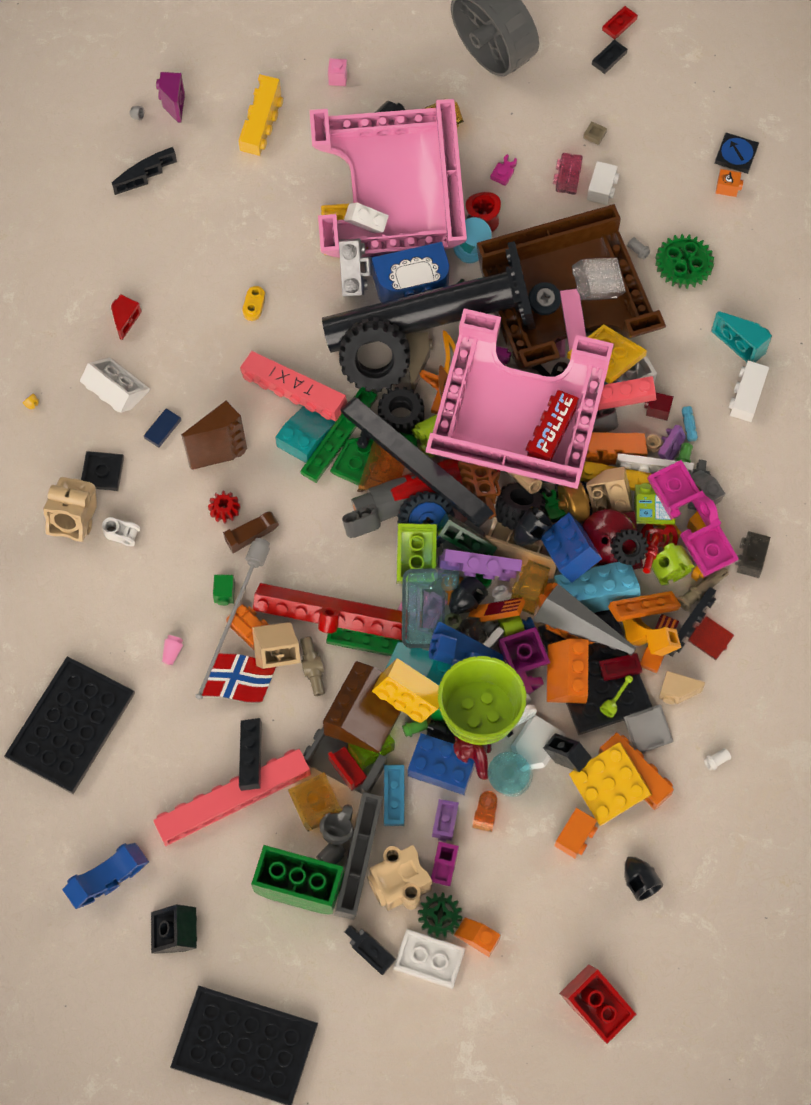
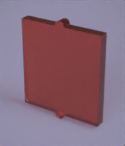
[688,616,734,660]

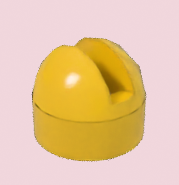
[22,393,39,409]

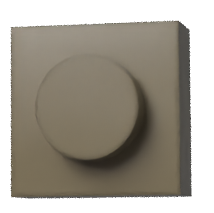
[583,121,607,145]

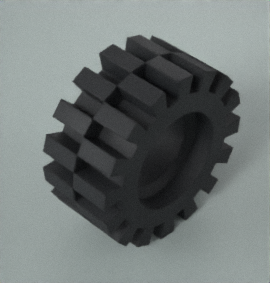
[610,529,648,565]

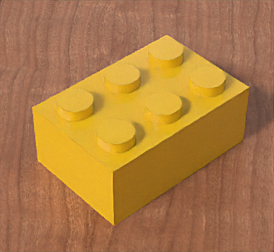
[372,658,439,723]

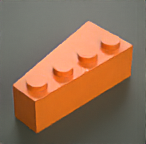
[585,432,648,465]

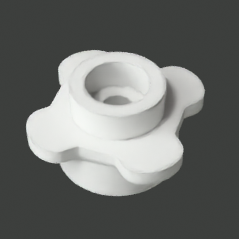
[492,585,512,602]

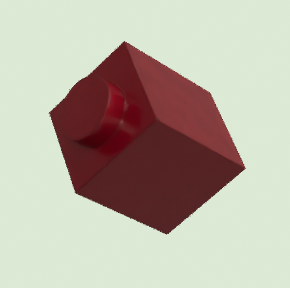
[644,392,674,421]

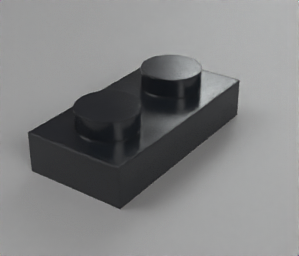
[592,39,628,74]

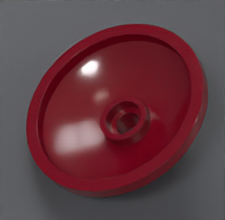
[582,509,636,566]

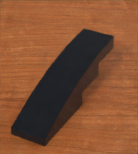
[111,147,177,195]

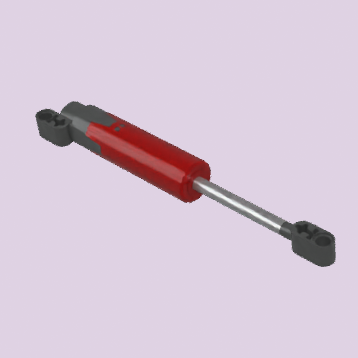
[342,408,618,538]

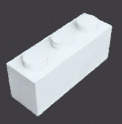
[729,361,769,422]

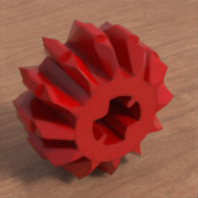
[208,490,241,524]

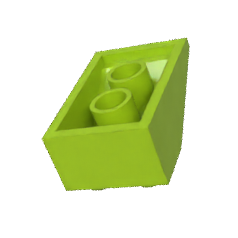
[396,523,437,585]

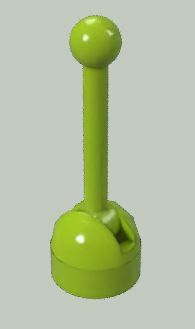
[600,675,633,718]

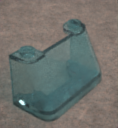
[402,568,459,649]

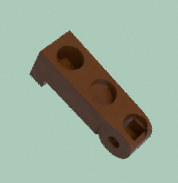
[223,511,279,553]

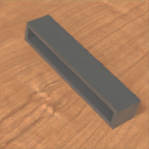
[334,792,383,920]

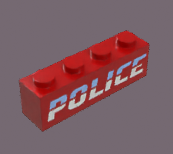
[525,390,579,462]

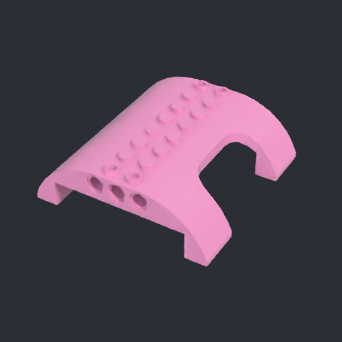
[310,99,467,259]
[425,309,614,489]

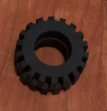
[378,387,424,434]
[495,483,545,530]

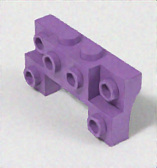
[437,549,522,582]

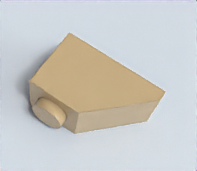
[659,671,705,704]

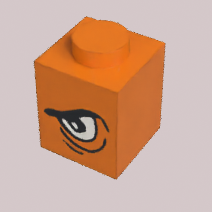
[715,169,744,197]

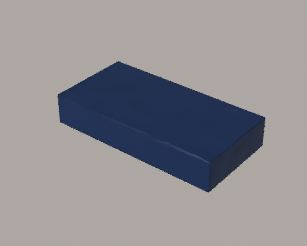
[144,408,181,448]

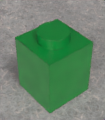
[213,575,235,606]

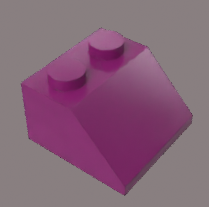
[156,72,185,123]
[498,627,550,674]

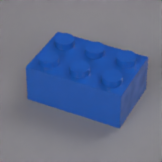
[541,512,602,583]
[408,733,475,795]

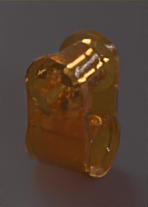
[472,791,497,832]

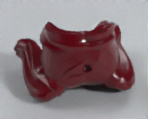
[453,736,492,780]

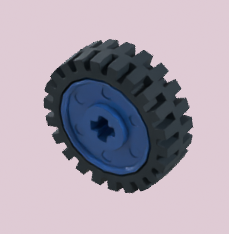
[397,491,455,548]

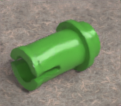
[676,443,693,463]
[402,720,428,737]

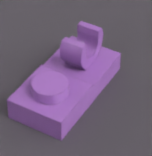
[658,425,686,460]
[432,799,459,842]

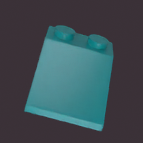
[711,311,772,363]
[275,406,336,463]
[385,641,453,685]

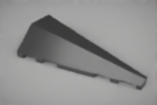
[534,584,636,656]

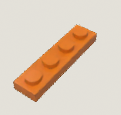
[608,591,681,622]

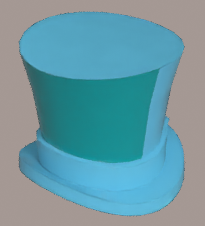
[453,217,492,263]

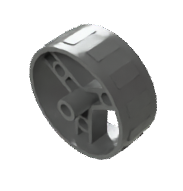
[451,0,539,77]

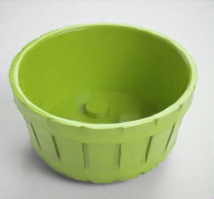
[438,656,526,745]

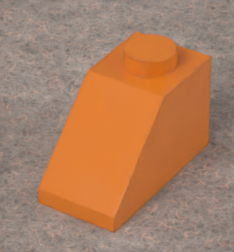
[454,917,501,957]

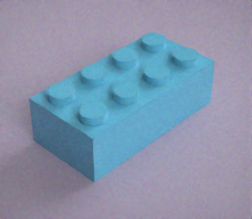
[554,562,640,613]

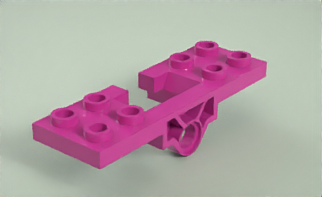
[647,460,739,577]

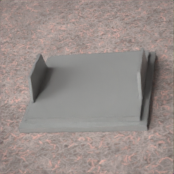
[623,704,673,753]

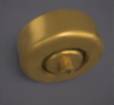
[557,482,590,523]

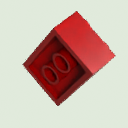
[559,964,636,1044]

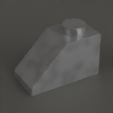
[691,470,726,505]

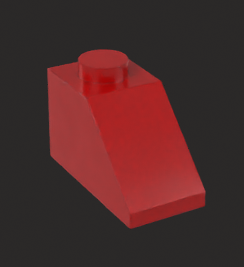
[111,294,142,340]

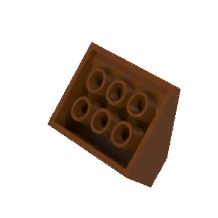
[181,400,247,470]
[323,661,401,754]

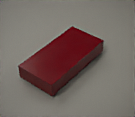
[599,653,643,681]

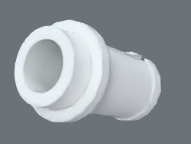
[704,748,731,770]

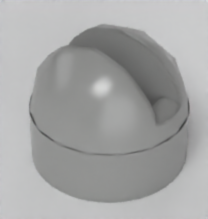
[130,106,144,120]

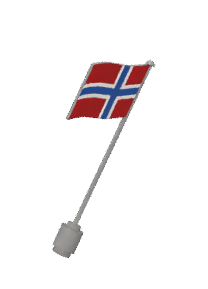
[196,538,276,703]

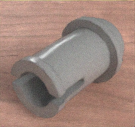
[627,237,650,259]

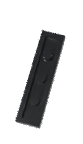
[668,587,716,657]
[239,718,262,791]

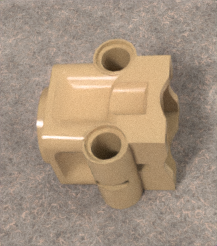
[43,477,97,542]
[367,845,432,911]

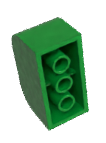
[251,845,344,914]

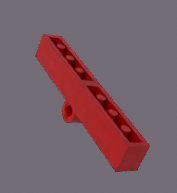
[253,583,411,641]

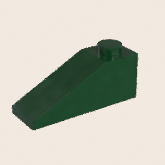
[437,513,497,556]

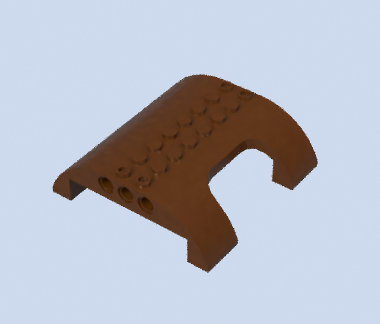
[477,204,666,369]

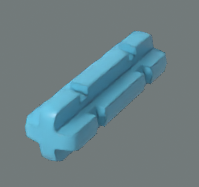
[682,406,698,442]

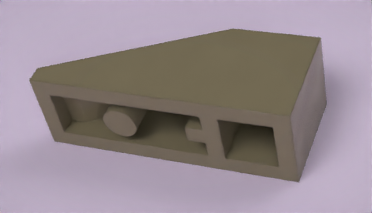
[406,332,433,391]

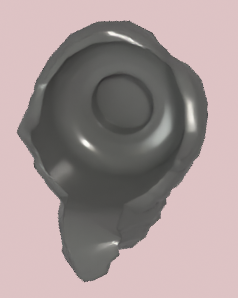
[319,804,354,845]

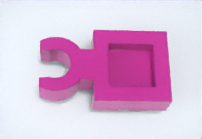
[490,154,517,186]

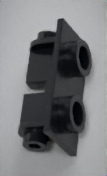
[427,720,455,744]

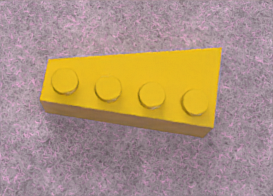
[239,74,283,156]

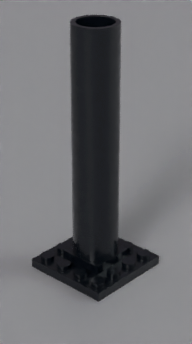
[322,241,536,353]

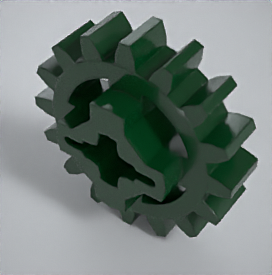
[418,892,462,938]

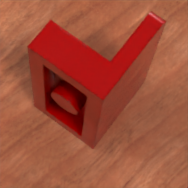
[328,746,367,791]

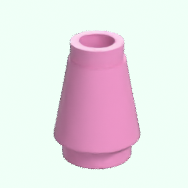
[162,635,183,665]

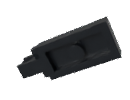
[344,925,397,975]

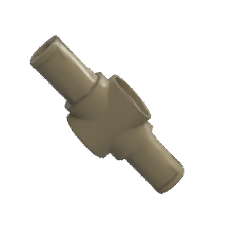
[300,637,325,696]

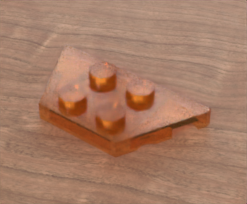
[357,441,405,492]

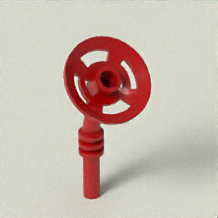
[641,524,678,574]

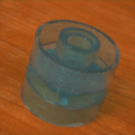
[488,752,533,797]

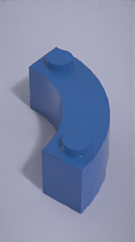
[62,843,149,909]

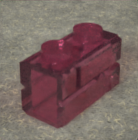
[553,153,583,195]

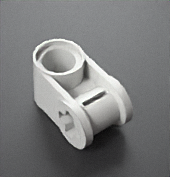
[102,517,141,546]

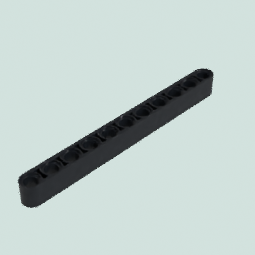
[340,397,493,528]

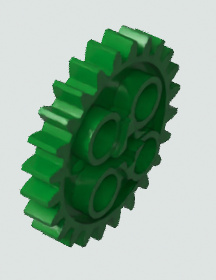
[655,234,714,289]

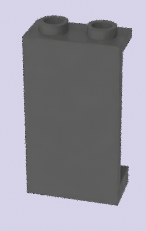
[303,727,387,794]

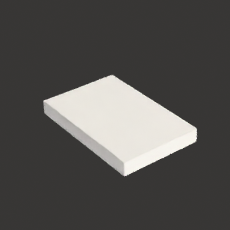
[394,929,466,989]

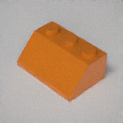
[546,639,588,704]

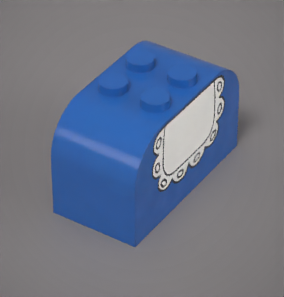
[372,242,449,303]

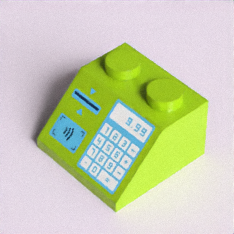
[634,483,675,524]

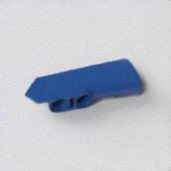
[428,622,504,665]

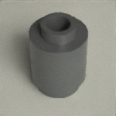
[316,843,346,865]

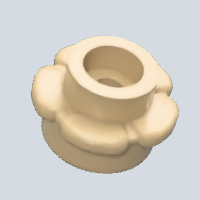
[645,434,662,452]

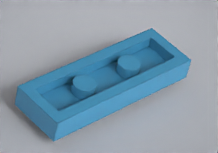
[384,765,404,826]

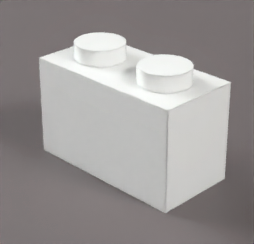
[587,161,619,205]
[344,203,389,233]

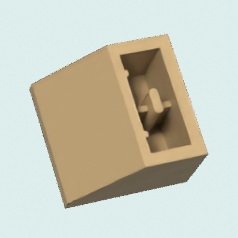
[586,467,632,513]
[252,622,301,669]

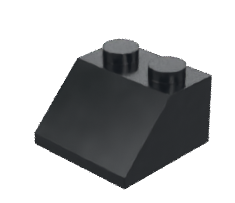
[151,904,197,954]

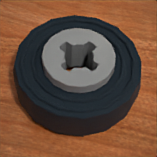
[528,282,561,315]

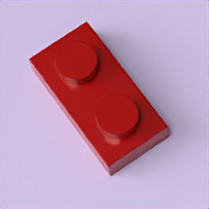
[602,6,638,39]

